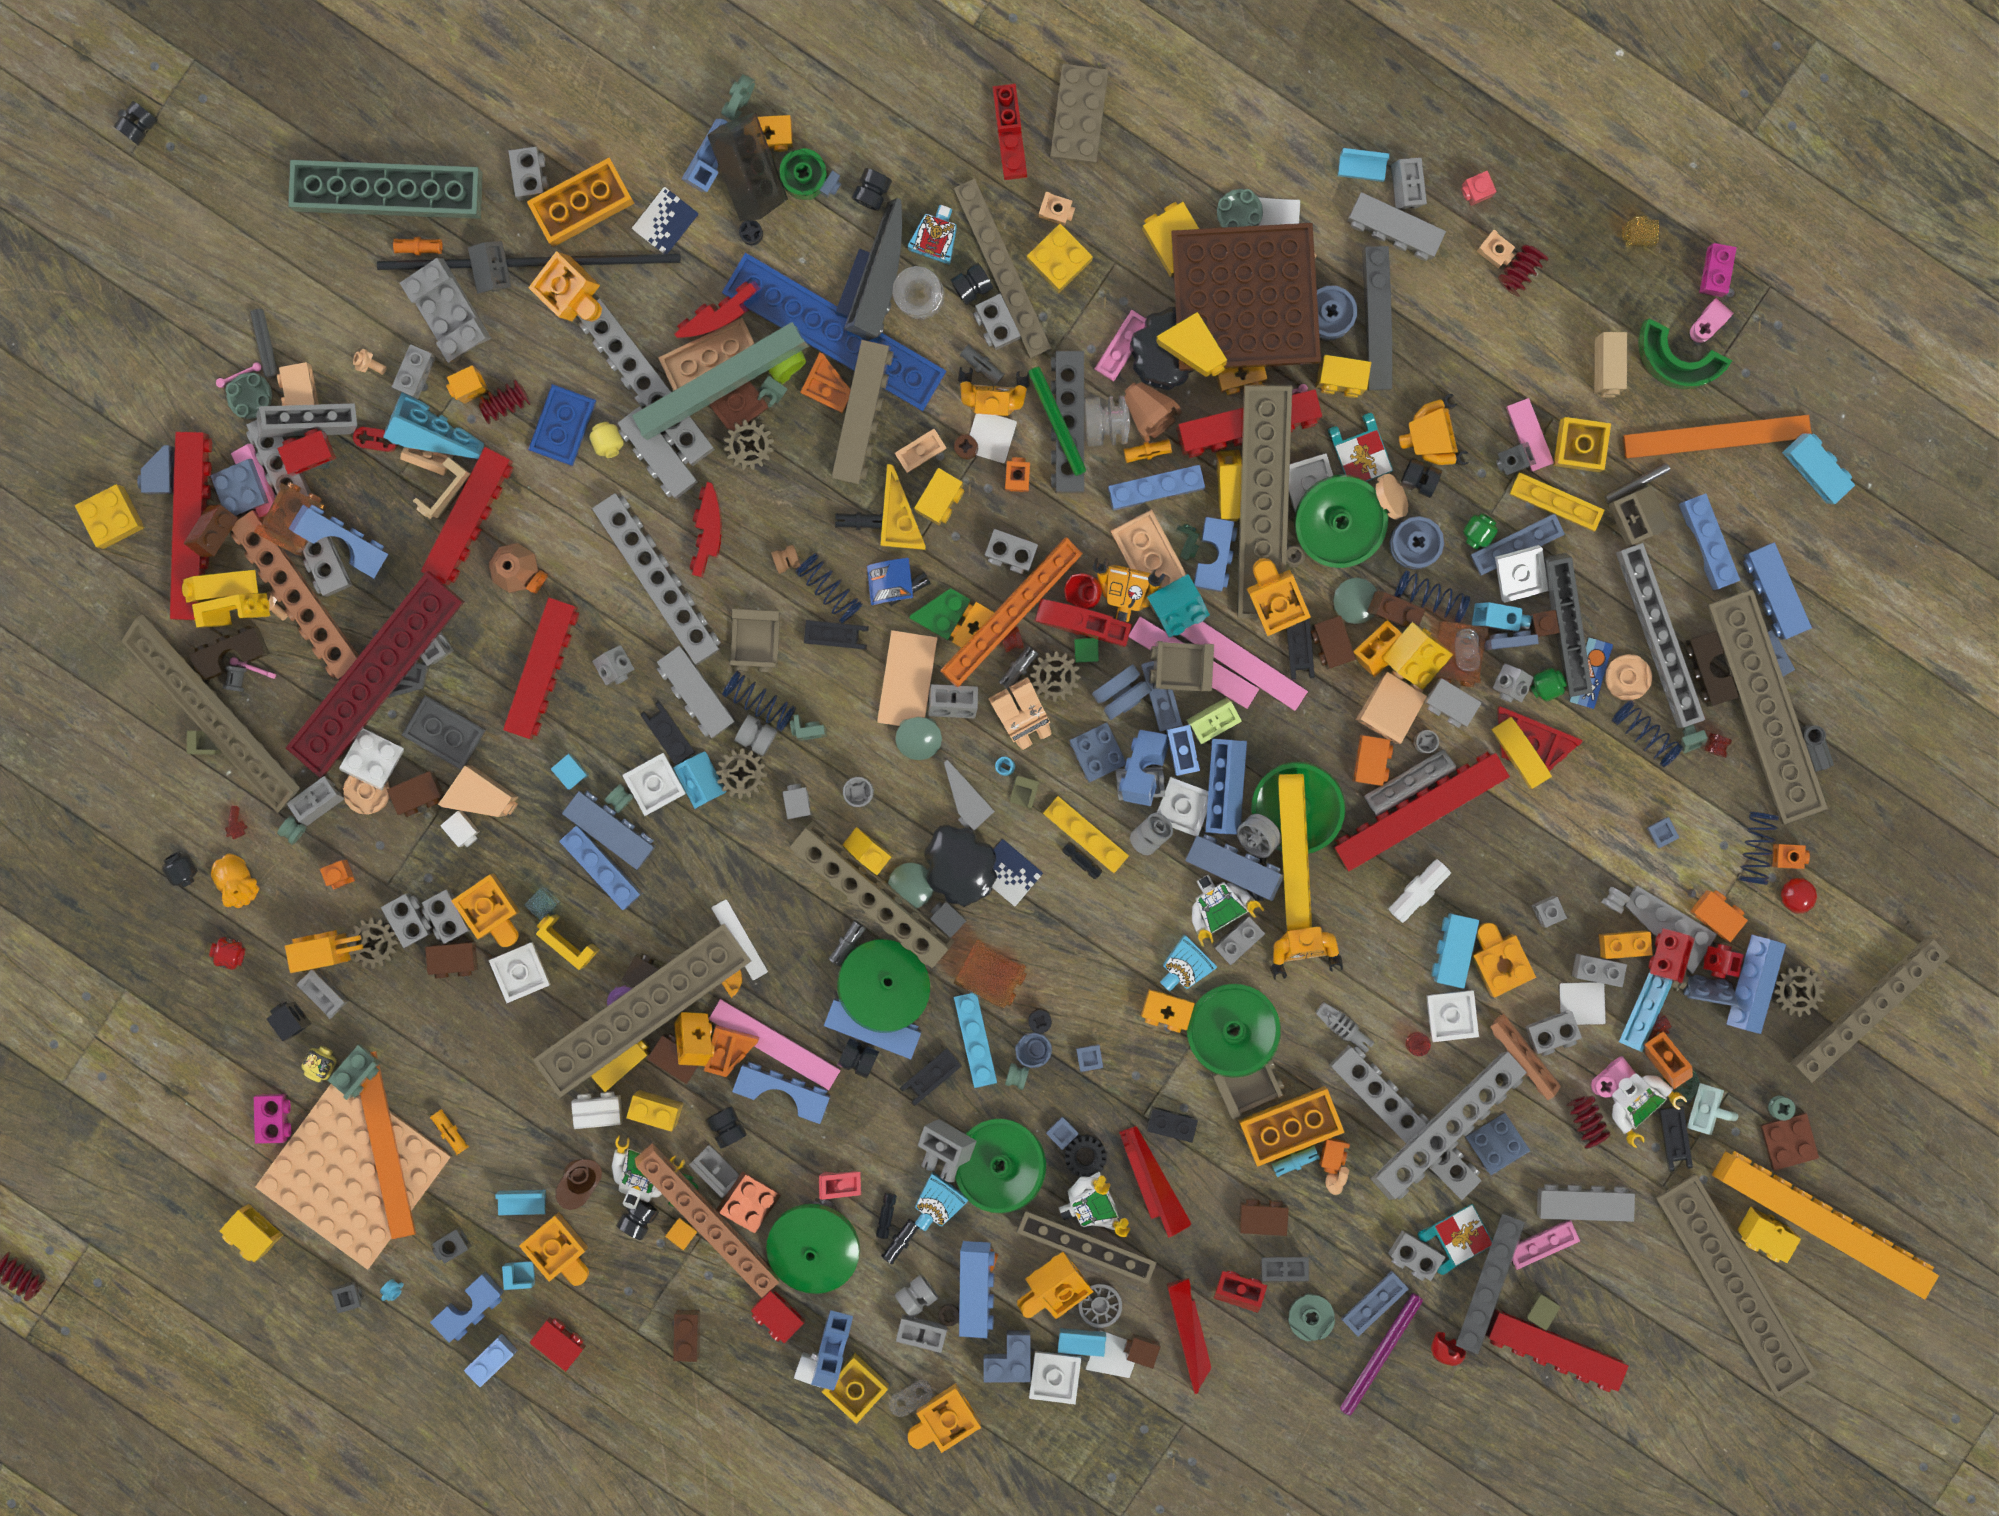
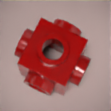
[1703,944,1744,979]

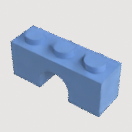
[681,119,742,192]
[1194,517,1237,592]
[1119,730,1169,806]
[430,1271,504,1343]
[811,1310,853,1391]

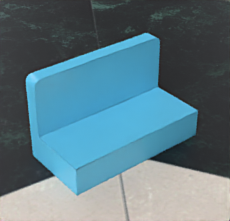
[1337,148,1389,182]
[673,752,726,809]
[495,1190,546,1215]
[1058,1328,1107,1357]

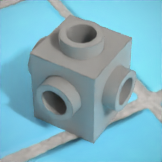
[592,645,635,685]
[1492,663,1534,703]

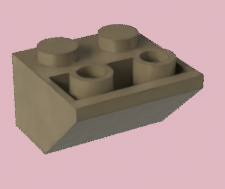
[1608,485,1670,547]

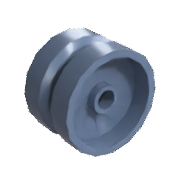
[1317,286,1357,341]
[1389,516,1444,570]
[1092,664,1152,720]

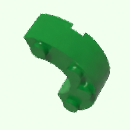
[1638,318,1733,389]

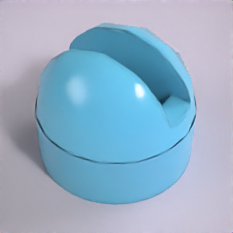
[995,757,1015,776]

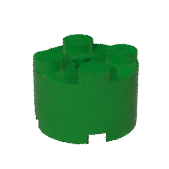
[779,148,828,200]

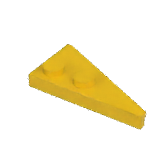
[880,464,926,550]

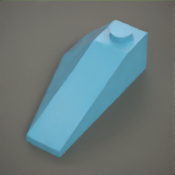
[383,393,484,459]

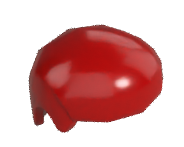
[1064,573,1102,609]
[1781,878,1817,914]
[1431,1332,1466,1366]

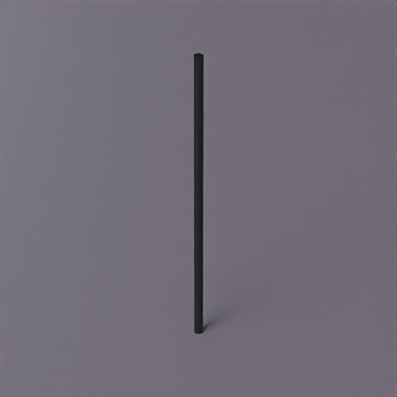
[377,254,681,270]

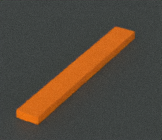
[1623,415,1811,459]
[940,537,1083,687]
[360,1051,416,1239]

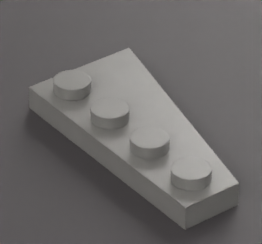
[1624,886,1717,974]

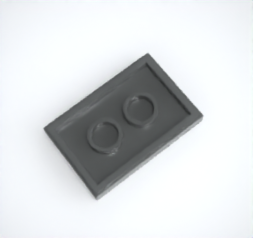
[402,695,486,770]

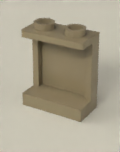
[729,609,781,672]
[1149,641,1214,692]
[1212,1059,1285,1119]

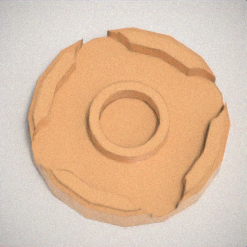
[1376,474,1408,520]
[1604,654,1652,701]
[343,775,390,815]

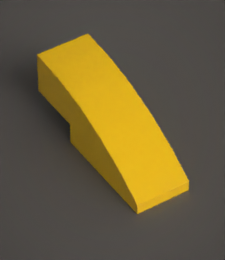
[1491,717,1552,789]

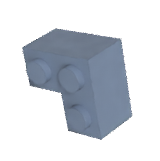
[984,1330,1031,1382]

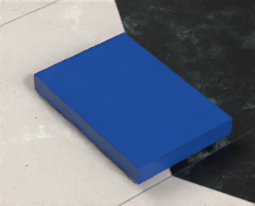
[528,384,596,466]

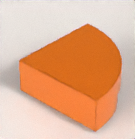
[526,570,548,594]

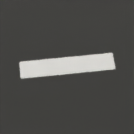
[712,900,768,980]

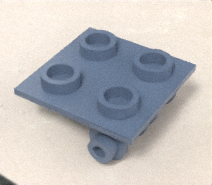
[1069,723,1126,782]
[1683,975,1738,1007]
[1466,1113,1530,1175]

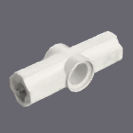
[1388,859,1451,923]

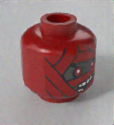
[209,937,246,970]

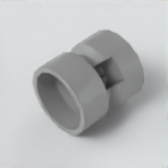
[734,715,778,756]
[843,777,874,807]
[1130,813,1173,855]
[895,1274,939,1319]

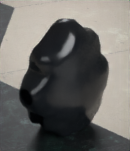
[1130,307,1195,391]
[924,825,997,907]

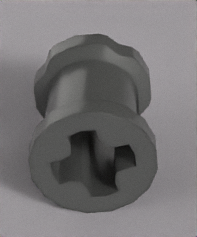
[222,666,247,692]

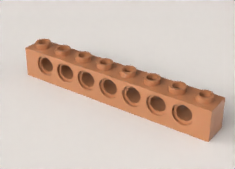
[231,510,359,680]
[635,1143,779,1298]

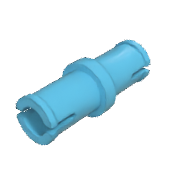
[1271,1145,1320,1177]

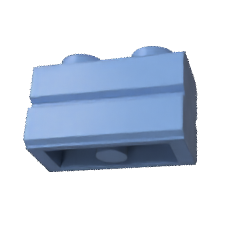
[1166,725,1200,776]
[464,1334,518,1387]

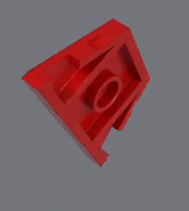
[1497,706,1583,771]

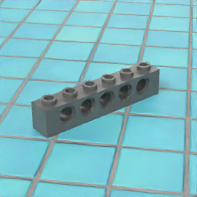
[1051,351,1084,493]

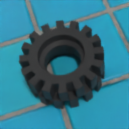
[1064,1134,1107,1177]

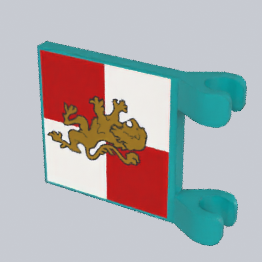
[1328,413,1393,481]
[1417,1204,1493,1275]

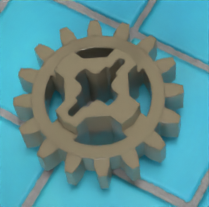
[723,419,774,470]
[1030,651,1081,702]
[716,749,767,799]
[347,918,399,969]
[1773,966,1825,1017]

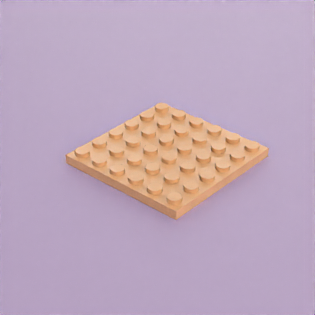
[255,1084,452,1270]

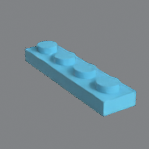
[1619,972,1673,1052]
[954,991,997,1088]

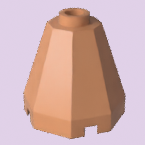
[1124,382,1182,442]
[489,543,539,593]

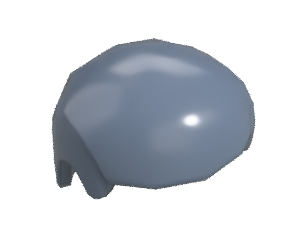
[1015,1032,1052,1068]

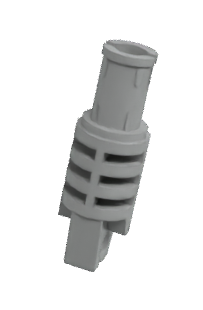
[1315,1002,1374,1053]

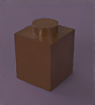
[1529,610,1560,637]
[1123,1334,1161,1369]

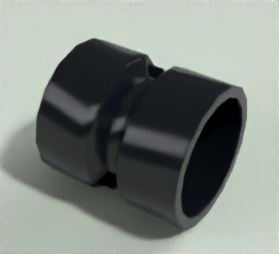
[113,101,158,146]
[852,168,892,211]
[950,263,994,305]
[1400,458,1442,498]
[837,1038,879,1079]
[705,1106,747,1149]
[616,1199,659,1240]

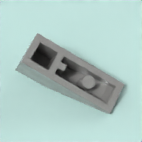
[944,760,995,830]

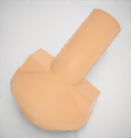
[353,349,387,375]
[266,591,288,621]
[1326,1167,1349,1195]

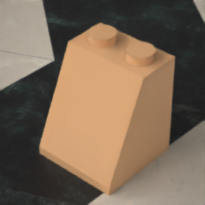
[1355,670,1427,744]
[438,765,518,817]

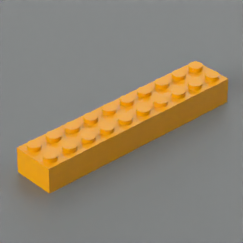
[1712,1151,1939,1300]

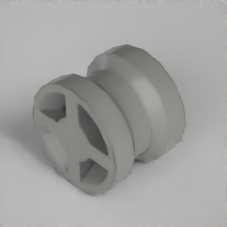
[1601,887,1631,914]

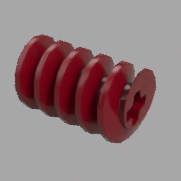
[1498,245,1549,297]
[479,379,531,424]
[1566,1096,1611,1149]
[0,1252,47,1301]

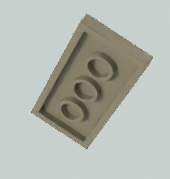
[1050,64,1109,164]

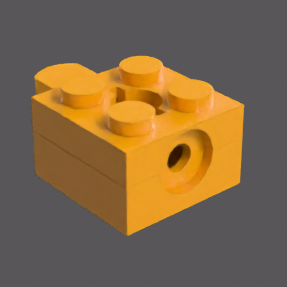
[528,251,602,322]
[1246,558,1311,636]
[451,873,520,947]
[1471,922,1536,998]
[285,930,363,973]
[519,1212,589,1286]
[1017,1252,1094,1319]
[908,1383,981,1453]

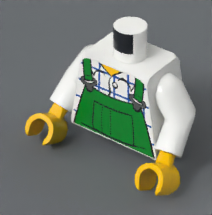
[1192,875,1264,947]
[1612,1073,1687,1148]
[612,1135,685,1209]
[1059,1172,1130,1237]

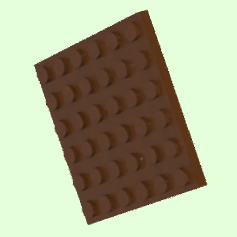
[1171,223,1321,371]

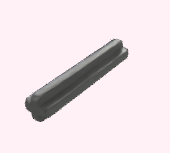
[250,309,278,378]

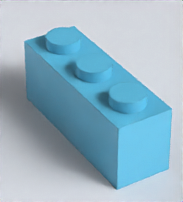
[1782,433,1855,504]
[1431,913,1479,988]

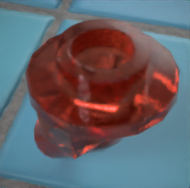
[225,806,248,840]
[1647,1014,1672,1042]

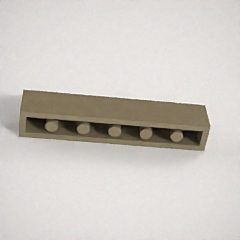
[832,340,894,484]
[1016,1210,1157,1284]

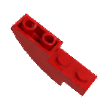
[992,84,1027,180]
[674,281,761,338]
[690,482,722,578]
[1034,599,1132,647]

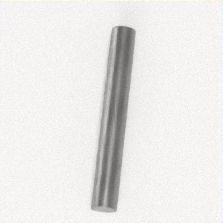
[1604,463,1671,504]

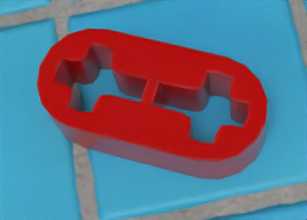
[353,427,399,452]

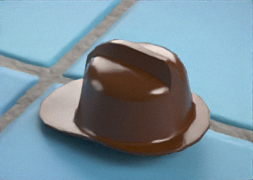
[555,1158,602,1210]

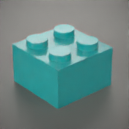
[1147,574,1210,638]

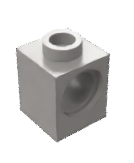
[783,784,812,819]
[1532,896,1567,928]

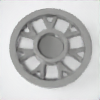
[1078,1283,1122,1328]

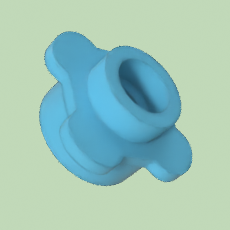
[380,1279,404,1301]

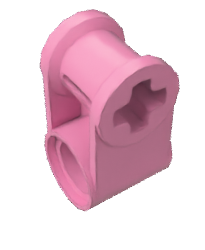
[1689,298,1733,343]
[1591,1056,1636,1098]

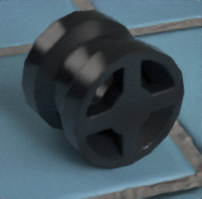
[739,220,763,246]
[1028,1009,1052,1034]

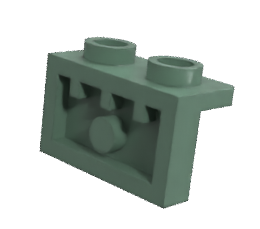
[790,715,827,741]
[327,1044,381,1100]

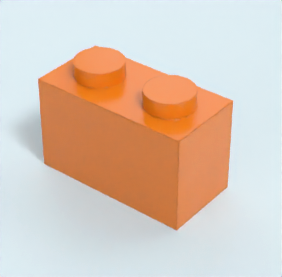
[1353,735,1393,786]
[1689,890,1748,942]
[1644,1031,1693,1089]

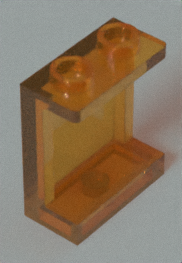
[254,482,327,556]
[1433,621,1489,687]
[954,940,1027,1010]

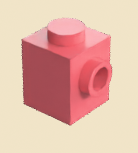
[1462,171,1497,206]

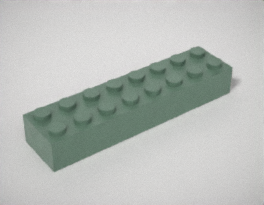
[289,160,483,219]

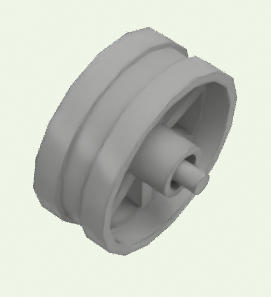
[1237,814,1281,858]

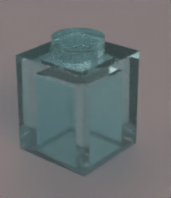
[524,887,561,921]

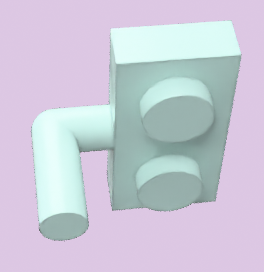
[1687,1083,1738,1135]

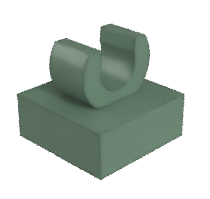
[757,376,788,408]
[1681,724,1708,753]

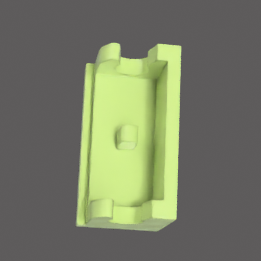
[1186,697,1242,744]

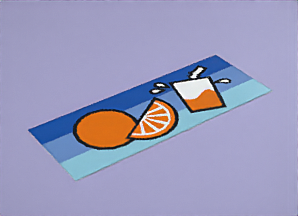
[1570,638,1613,709]

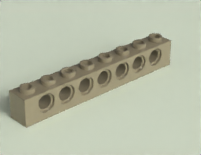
[790,821,955,968]
[1789,938,1950,1083]

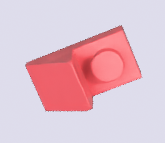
[819,1171,861,1200]

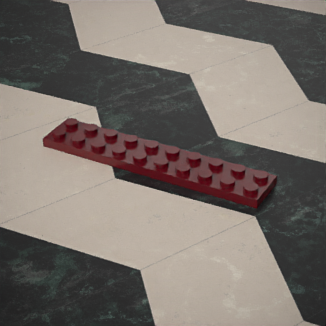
[286,571,465,779]

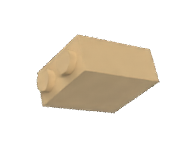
[1594,332,1627,398]

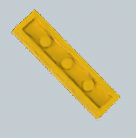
[1509,472,1604,532]
[1043,796,1129,873]

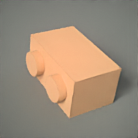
[277,362,319,406]

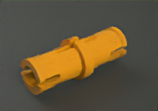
[1123,438,1172,463]
[430,1109,469,1155]

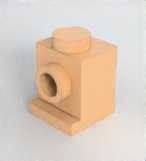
[1038,192,1075,226]
[1476,230,1515,268]

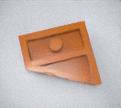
[800,352,851,414]
[704,1025,759,1077]

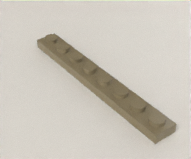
[953,179,1051,359]

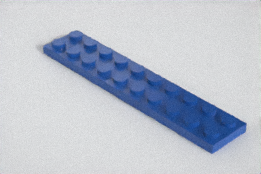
[722,253,947,412]

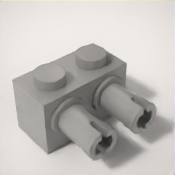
[1424,678,1482,728]
[918,1119,976,1182]

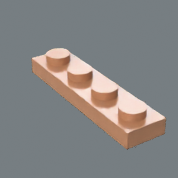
[1490,1013,1561,1100]

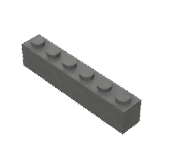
[1456,1212,1527,1354]

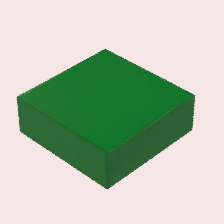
[1074,638,1099,663]

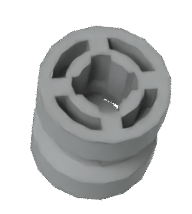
[1413,730,1439,753]

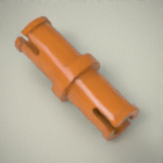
[393,237,443,256]

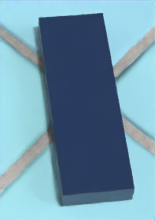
[835,248,870,318]

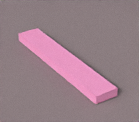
[1129,617,1259,709]
[1179,621,1308,711]
[709,999,841,1090]

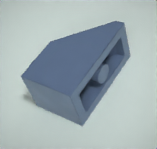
[137,445,175,494]

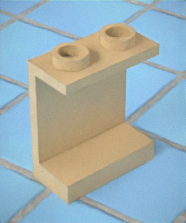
[413,457,471,519]

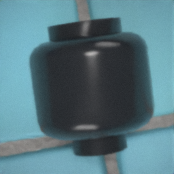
[162,851,198,887]

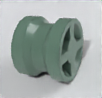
[604,784,634,813]
[277,815,307,845]
[1005,1063,1029,1090]
[1768,1096,1795,1121]

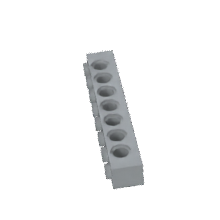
[577,298,715,466]
[246,420,353,597]
[592,493,721,665]
[1616,543,1705,728]
[1329,1045,1482,1200]
[1370,1052,1527,1200]

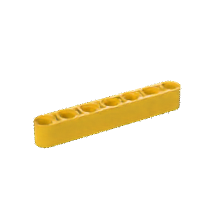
[1279,774,1312,932]

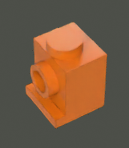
[1005,457,1030,492]
[1772,844,1810,869]
[320,859,355,890]
[1319,1138,1350,1174]

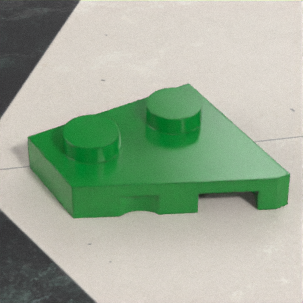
[909,588,971,640]

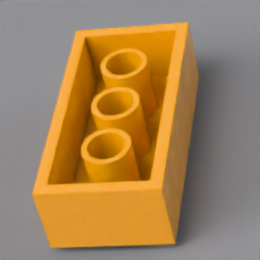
[527,158,635,247]
[1238,1086,1345,1167]

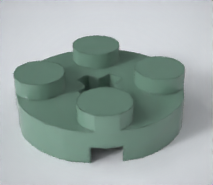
[721,74,755,122]
[1288,1293,1335,1341]

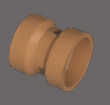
[771,545,801,574]

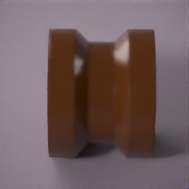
[954,434,979,460]

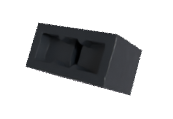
[266,1001,312,1041]
[1146,1106,1198,1143]

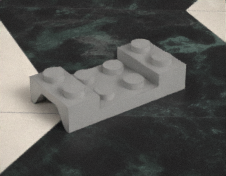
[400,258,491,363]

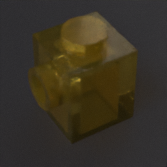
[1622,216,1659,247]

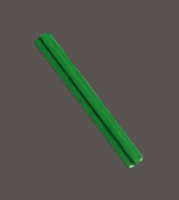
[1029,366,1086,476]

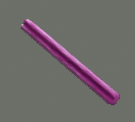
[1340,1293,1423,1416]

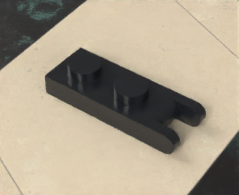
[1286,618,1315,680]
[804,620,869,650]
[640,701,695,765]
[899,1048,962,1106]
[1659,1106,1693,1172]

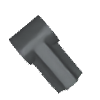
[1801,725,1834,772]

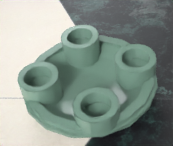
[1217,189,1263,228]
[226,372,272,419]
[1333,578,1377,624]
[895,717,942,760]
[888,863,933,908]

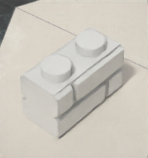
[572,1091,623,1129]

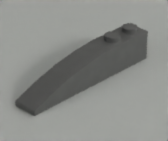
[844,198,902,340]
[1362,246,1392,391]
[1544,553,1593,697]

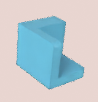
[551,754,589,789]
[502,1261,535,1290]

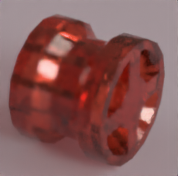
[1002,626,1024,653]
[1704,733,1732,758]
[1405,1032,1431,1056]

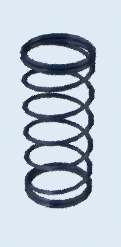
[795,553,863,623]
[1395,570,1470,623]
[722,671,796,732]
[1612,700,1683,768]
[1738,811,1780,885]

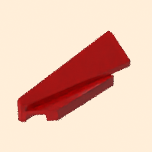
[1119,1126,1191,1238]
[1166,1278,1212,1394]

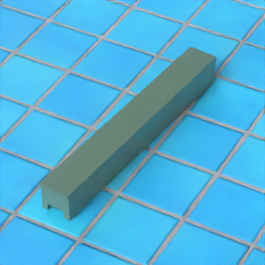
[632,322,809,440]

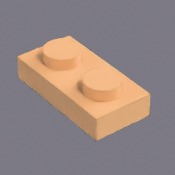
[895,429,947,474]
[400,447,454,476]

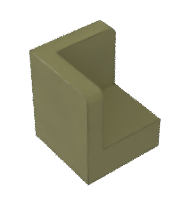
[187,731,220,755]
[1010,775,1039,809]
[1527,1291,1561,1331]

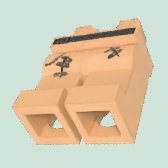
[988,677,1052,750]

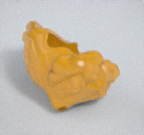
[211,854,260,908]

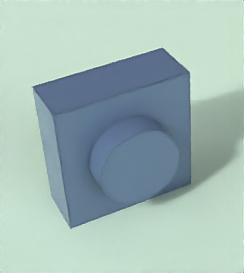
[820,170,841,198]
[1647,817,1680,848]
[1076,1044,1103,1072]
[1046,1116,1079,1150]

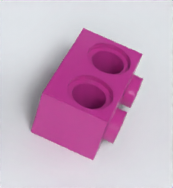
[1699,243,1737,297]
[254,1094,291,1144]

